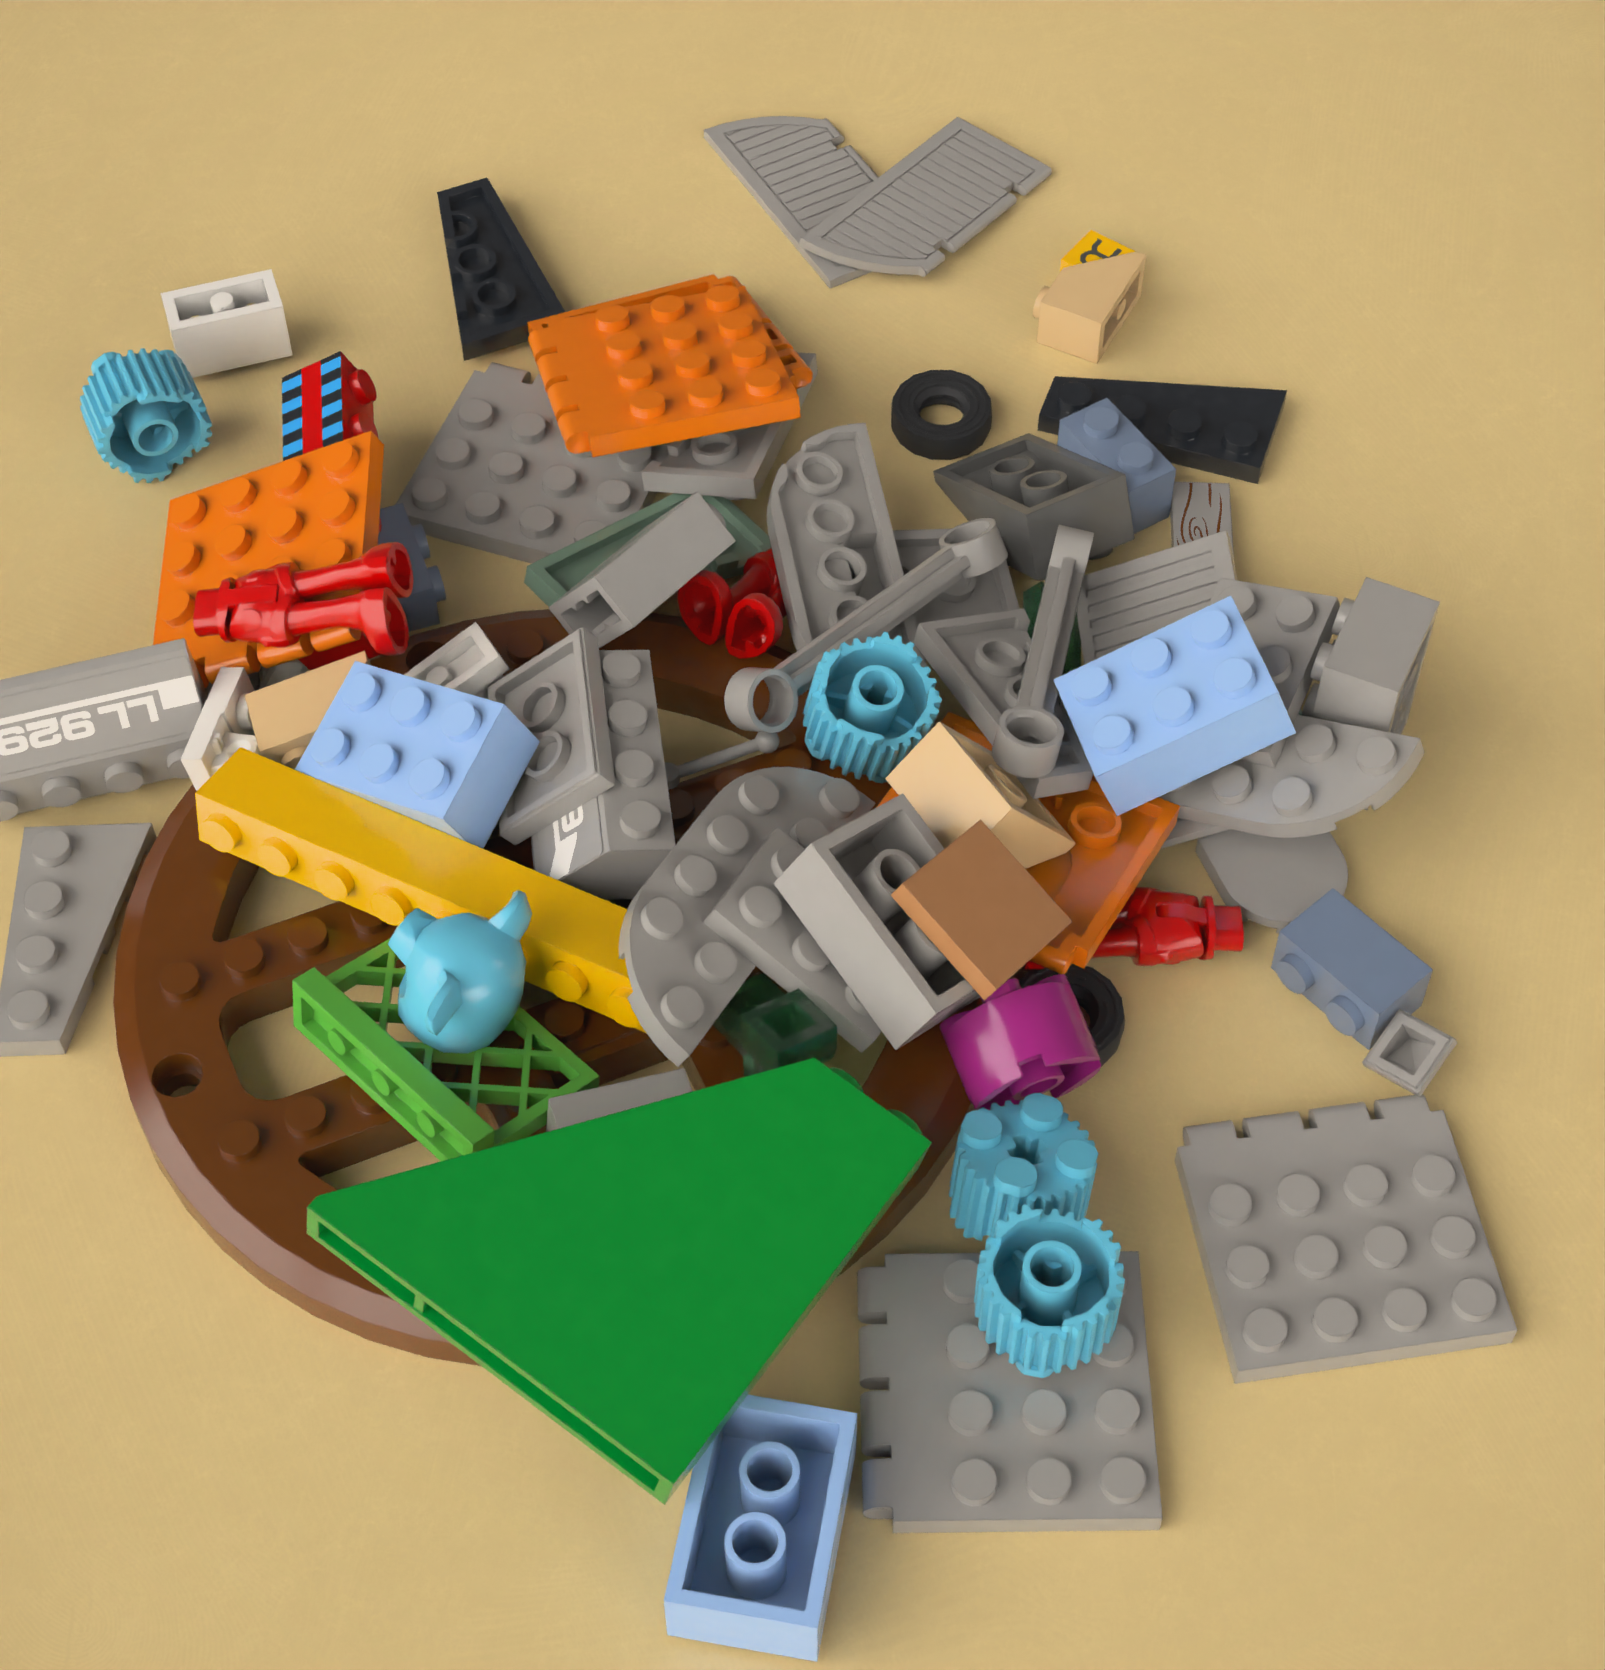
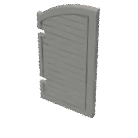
[704,116,879,289]
[799,117,1052,277]

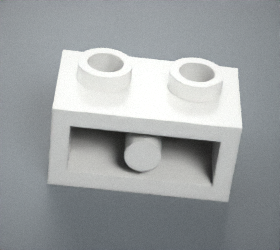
[161,269,293,378]

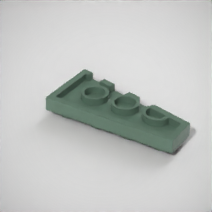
[524,493,771,607]

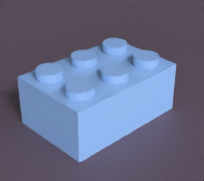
[1053,596,1296,816]
[295,661,540,849]
[664,1395,857,1662]

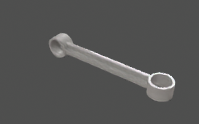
[724,518,1008,733]
[992,524,1094,778]

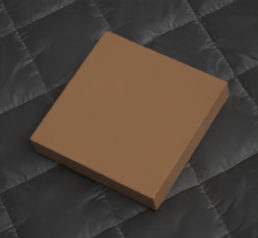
[891,819,1072,1001]

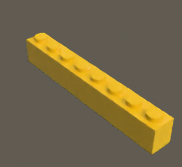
[195,747,647,1034]

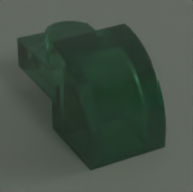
[713,973,837,1077]

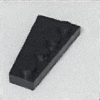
[437,177,565,361]
[1038,376,1287,484]

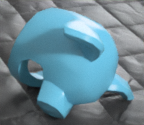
[388,890,532,1053]

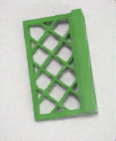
[292,939,600,1161]

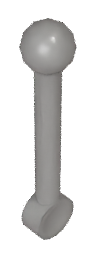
[665,732,780,790]

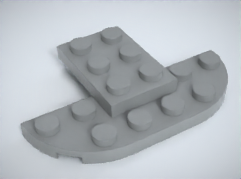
[767,423,1020,728]
[1060,578,1424,838]
[619,767,881,1067]

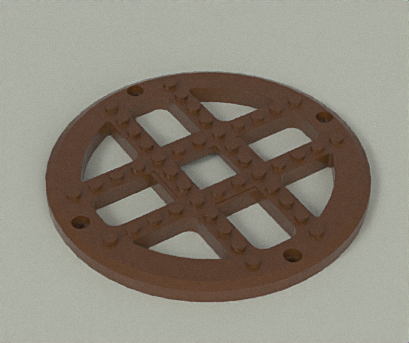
[113,609,983,1366]

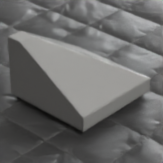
[1362,1009,1457,1097]

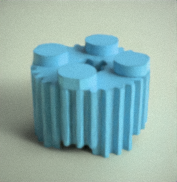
[80,348,212,483]
[803,632,942,783]
[949,1093,1098,1241]
[974,1204,1125,1378]

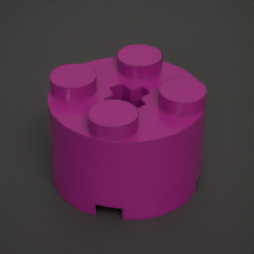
[939,974,1102,1110]

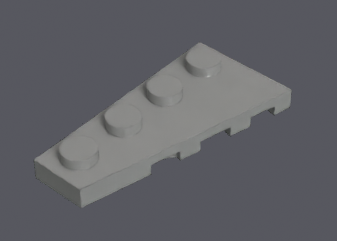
[0,823,156,1057]

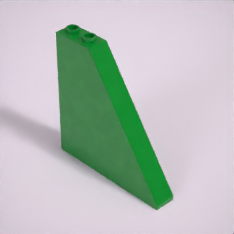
[307,1058,932,1505]

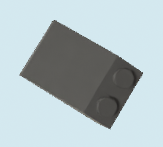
[933,433,1135,580]

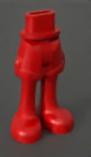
[193,542,413,656]
[678,548,787,659]
[1022,887,1244,971]

